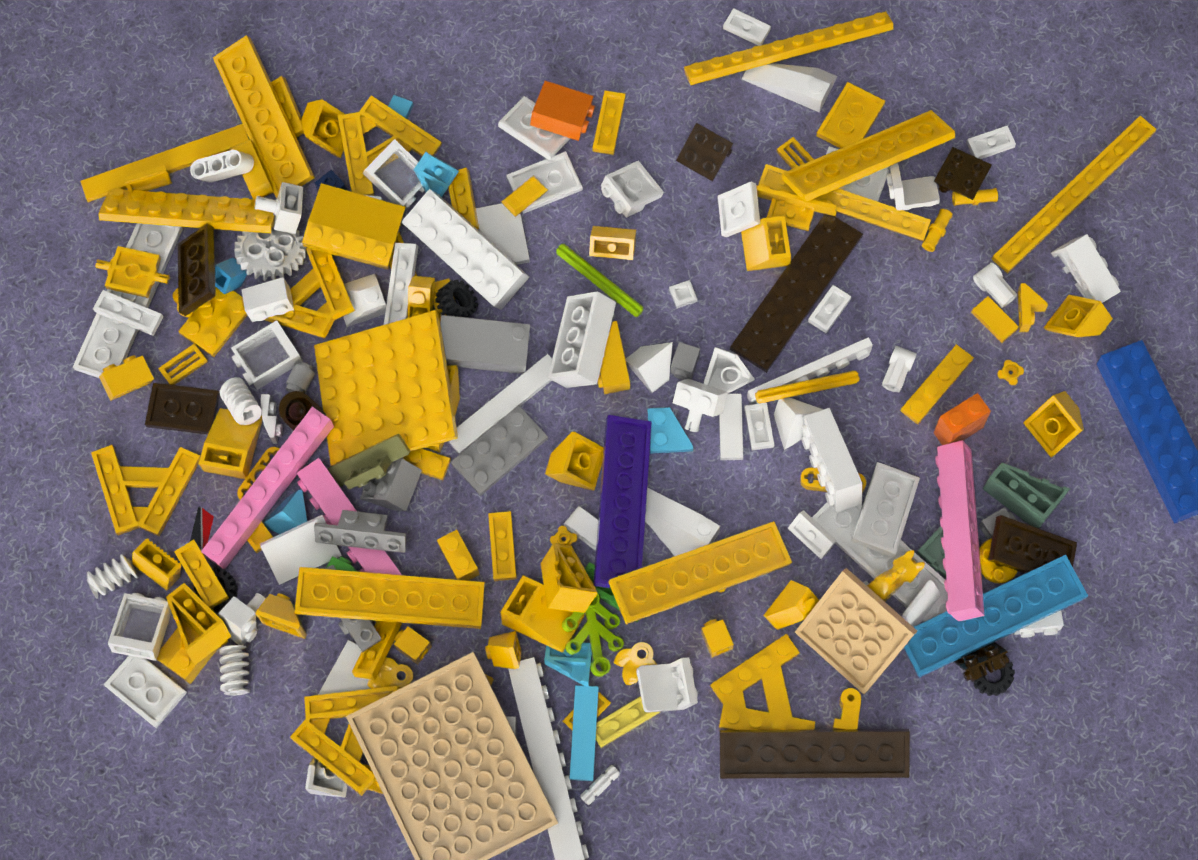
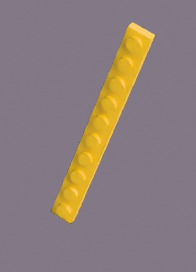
[684,11,894,85]
[992,115,1156,274]

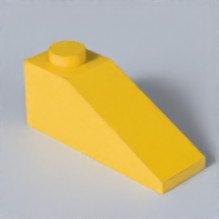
[597,321,630,394]

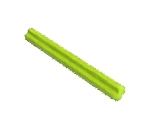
[556,243,643,317]

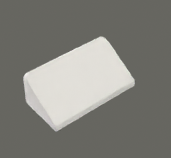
[901,580,941,627]

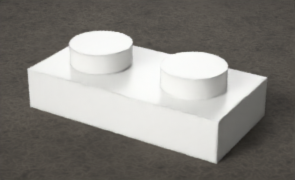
[723,8,771,46]
[966,125,1016,159]
[808,285,851,333]
[744,403,774,451]
[788,510,837,559]

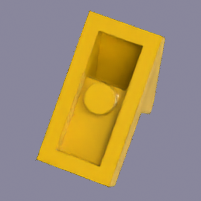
[1018,283,1048,332]

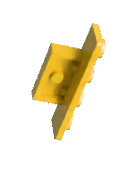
[756,184,837,231]

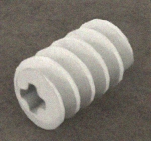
[220,377,262,425]
[87,554,139,599]
[219,645,250,696]

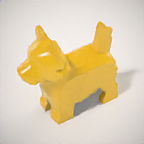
[867,550,925,602]

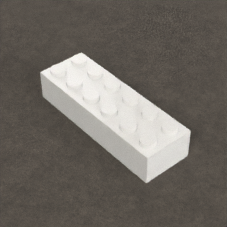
[402,189,530,310]

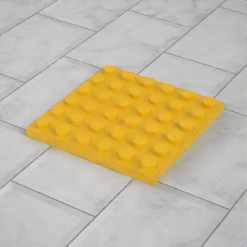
[314,310,458,466]

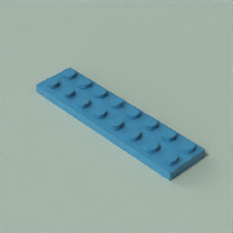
[904,555,1088,678]

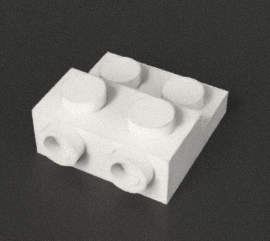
[601,160,664,218]

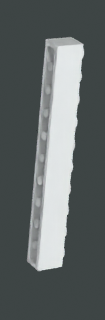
[508,657,589,860]

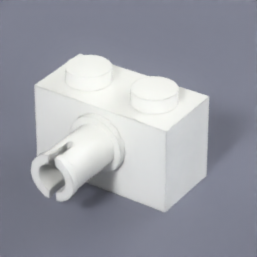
[254,182,303,234]
[673,379,728,432]
[219,593,266,645]

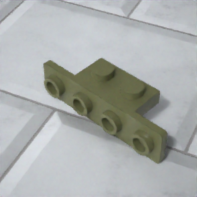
[328,434,410,489]

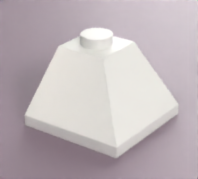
[343,274,387,327]

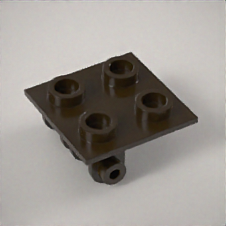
[676,123,734,182]
[934,147,992,200]
[953,642,1009,681]

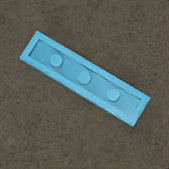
[570,685,599,781]

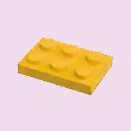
[816,82,885,149]
[178,287,248,357]

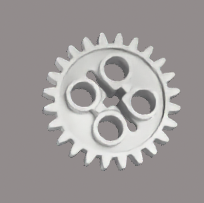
[234,227,306,281]

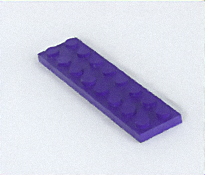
[593,415,652,588]

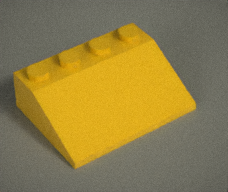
[302,183,406,270]

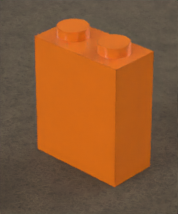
[530,81,595,141]
[934,393,991,445]

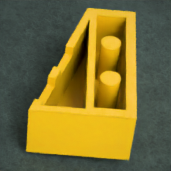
[540,543,598,613]
[166,583,231,666]

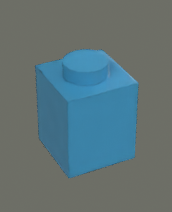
[215,258,247,294]

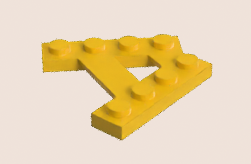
[338,95,442,196]
[265,248,355,338]
[91,445,201,537]
[710,634,815,730]
[290,686,398,796]

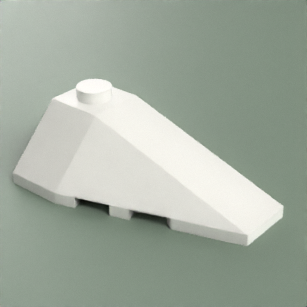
[742,63,837,113]

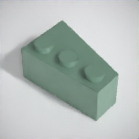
[983,463,1070,528]

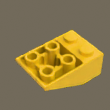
[199,408,263,479]
[500,575,585,653]

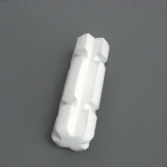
[580,765,620,805]

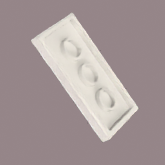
[851,462,920,557]

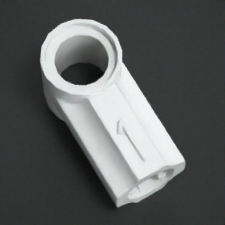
[973,263,1017,308]
[882,346,917,393]

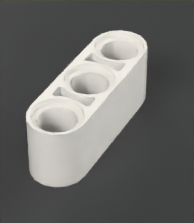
[190,150,254,183]
[564,506,598,551]

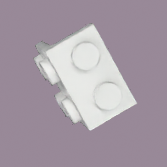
[886,163,940,210]
[636,657,698,713]

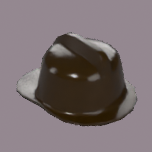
[279,391,326,431]

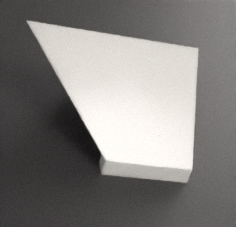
[625,342,673,393]
[703,347,755,394]
[774,397,823,450]
[305,757,348,798]

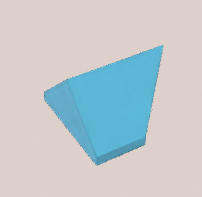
[263,490,307,534]

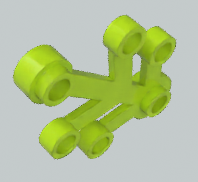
[562,594,624,677]

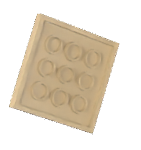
[795,568,917,694]

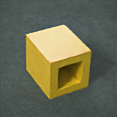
[701,619,734,658]
[394,626,432,665]

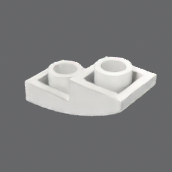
[261,394,283,444]

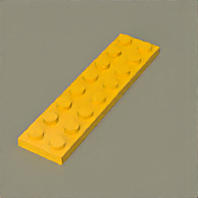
[213,35,315,198]
[782,110,955,202]
[98,188,275,233]
[608,521,792,624]
[295,567,485,629]

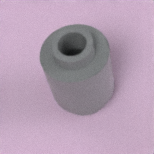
[285,362,315,393]

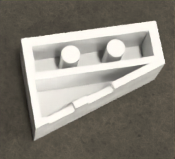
[1051,234,1121,303]

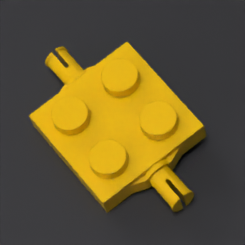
[96,246,170,298]

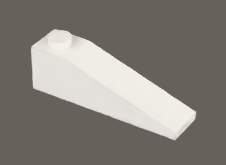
[645,488,720,556]

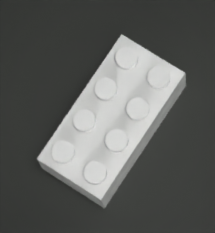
[548,291,616,388]
[801,408,862,513]

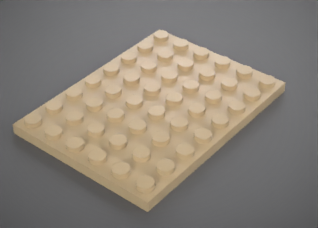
[346,652,558,860]

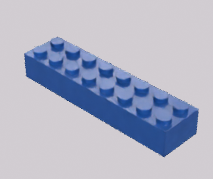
[1097,340,1198,524]

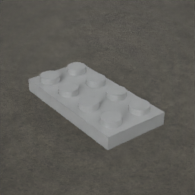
[451,405,548,496]

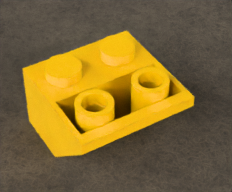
[741,215,791,271]

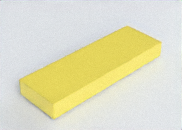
[596,696,660,748]

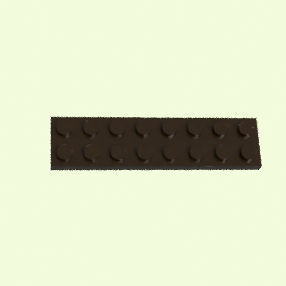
[730,214,863,373]
[720,729,910,779]

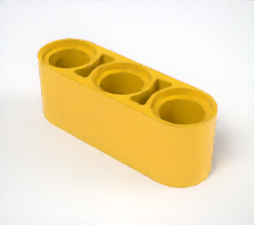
[231,140,274,201]

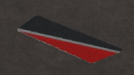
[190,506,214,555]

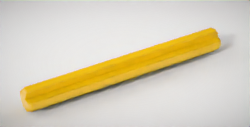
[755,370,860,403]

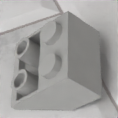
[360,458,422,511]

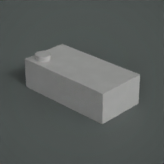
[440,315,530,374]

